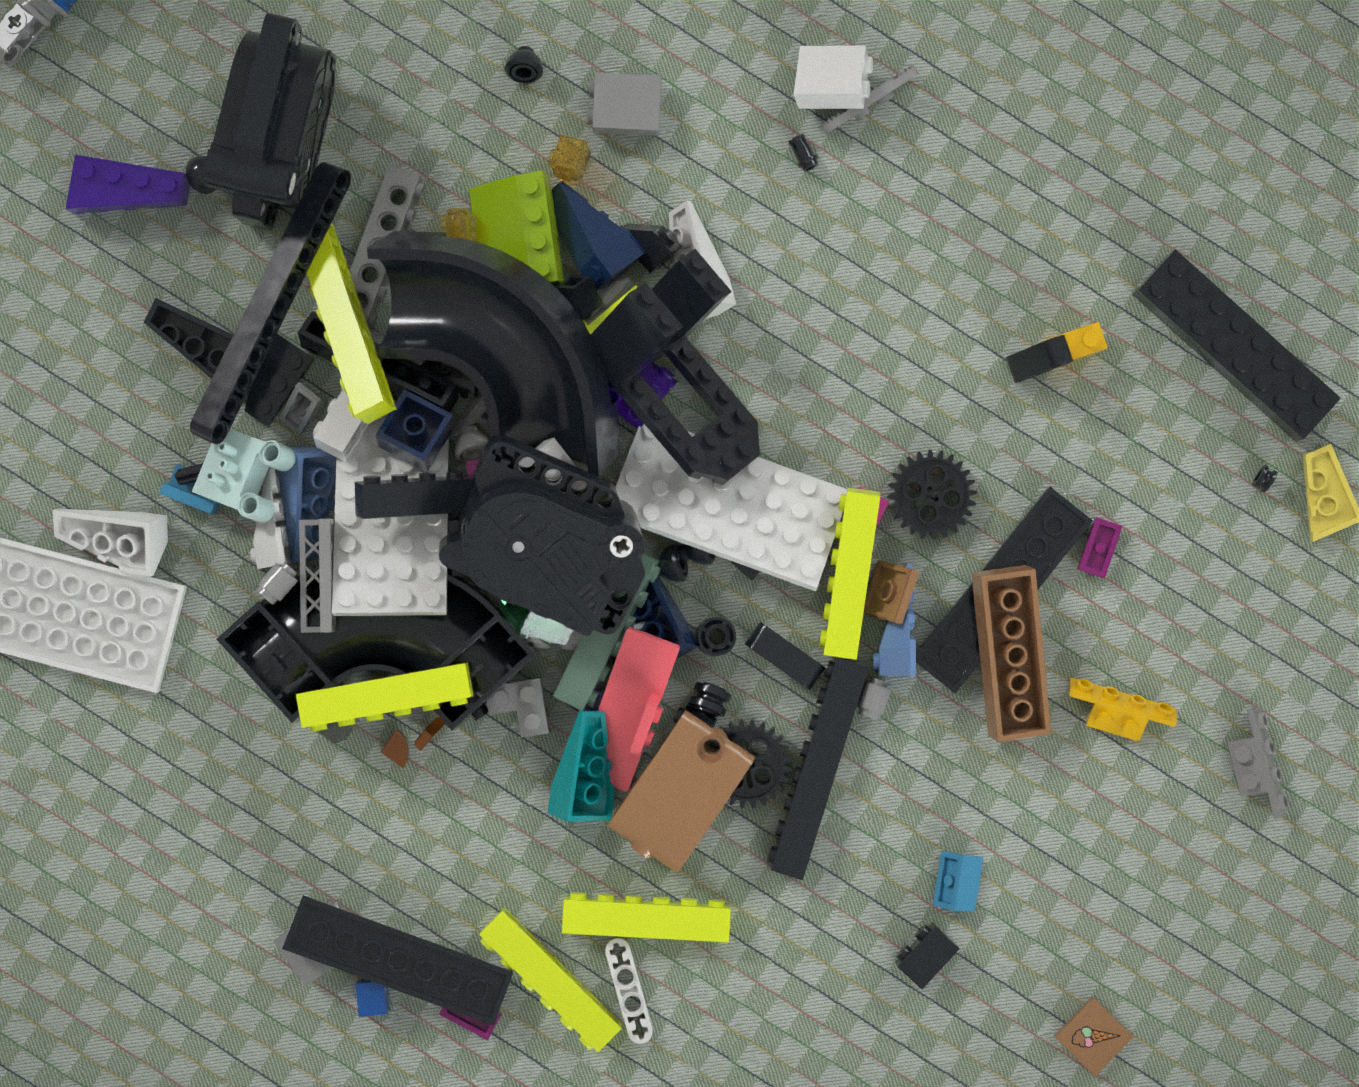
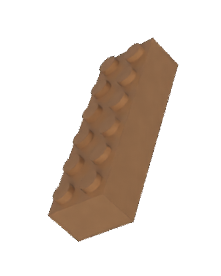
[972,565,1052,742]

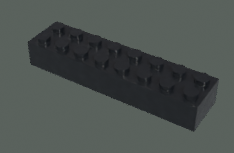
[1132,249,1341,441]

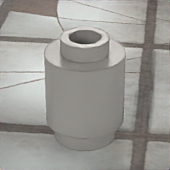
[256,562,298,605]
[857,677,892,720]

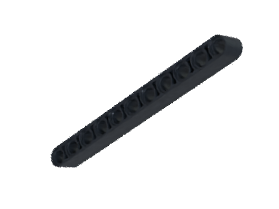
[190,162,351,445]

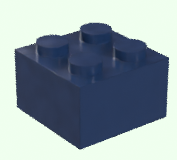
[376,389,455,472]

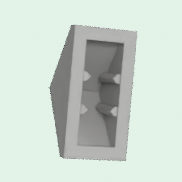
[279,382,327,435]

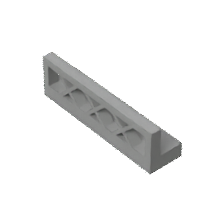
[299,519,336,633]

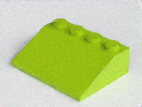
[469,170,564,286]

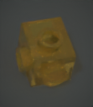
[549,135,591,182]

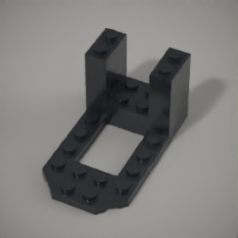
[591,249,760,485]

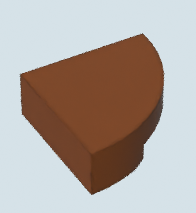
[414,716,445,751]
[381,729,409,768]

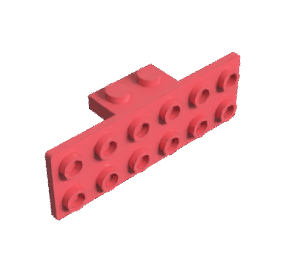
[598,627,680,792]

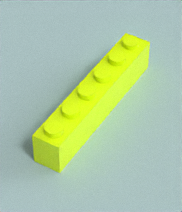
[819,487,881,660]
[296,663,474,732]
[562,892,731,942]
[479,907,622,1052]

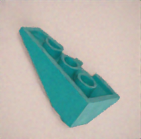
[547,710,615,822]

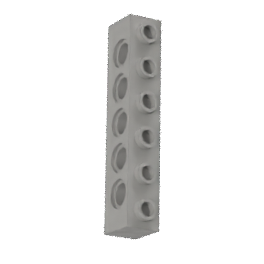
[350,164,425,329]

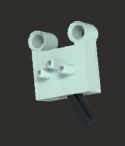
[174,429,296,523]

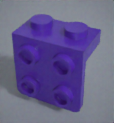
[608,363,678,428]

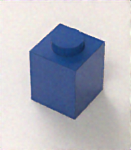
[356,979,390,1017]

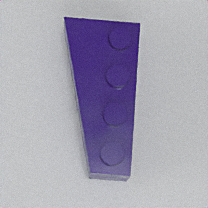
[65,154,190,214]

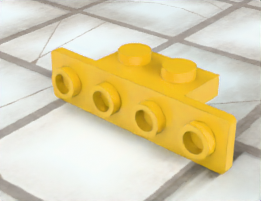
[1069,678,1177,741]

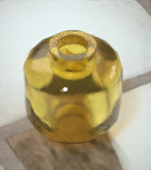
[441,208,477,241]

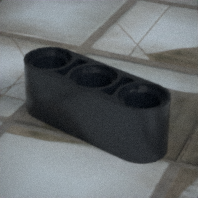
[1006,334,1074,383]
[745,622,825,690]

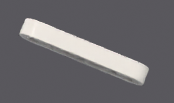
[605,936,653,1044]

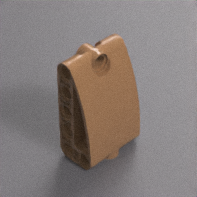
[607,710,755,873]

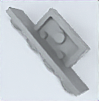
[1228,706,1289,819]

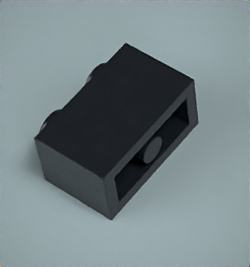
[895,922,960,990]

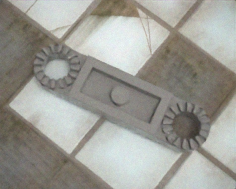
[821,64,919,134]

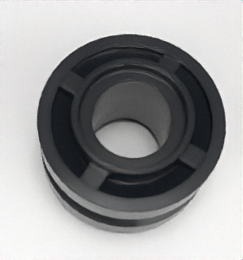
[695,617,736,656]
[688,682,732,717]

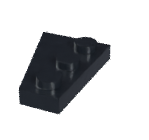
[244,334,315,427]

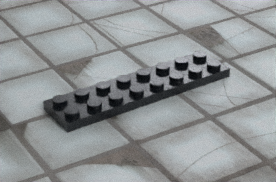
[916,486,1093,693]
[282,895,513,1026]

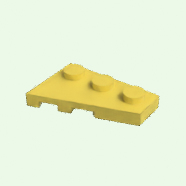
[1303,444,1359,542]

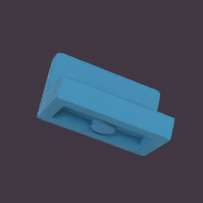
[159,464,221,515]
[933,851,983,912]

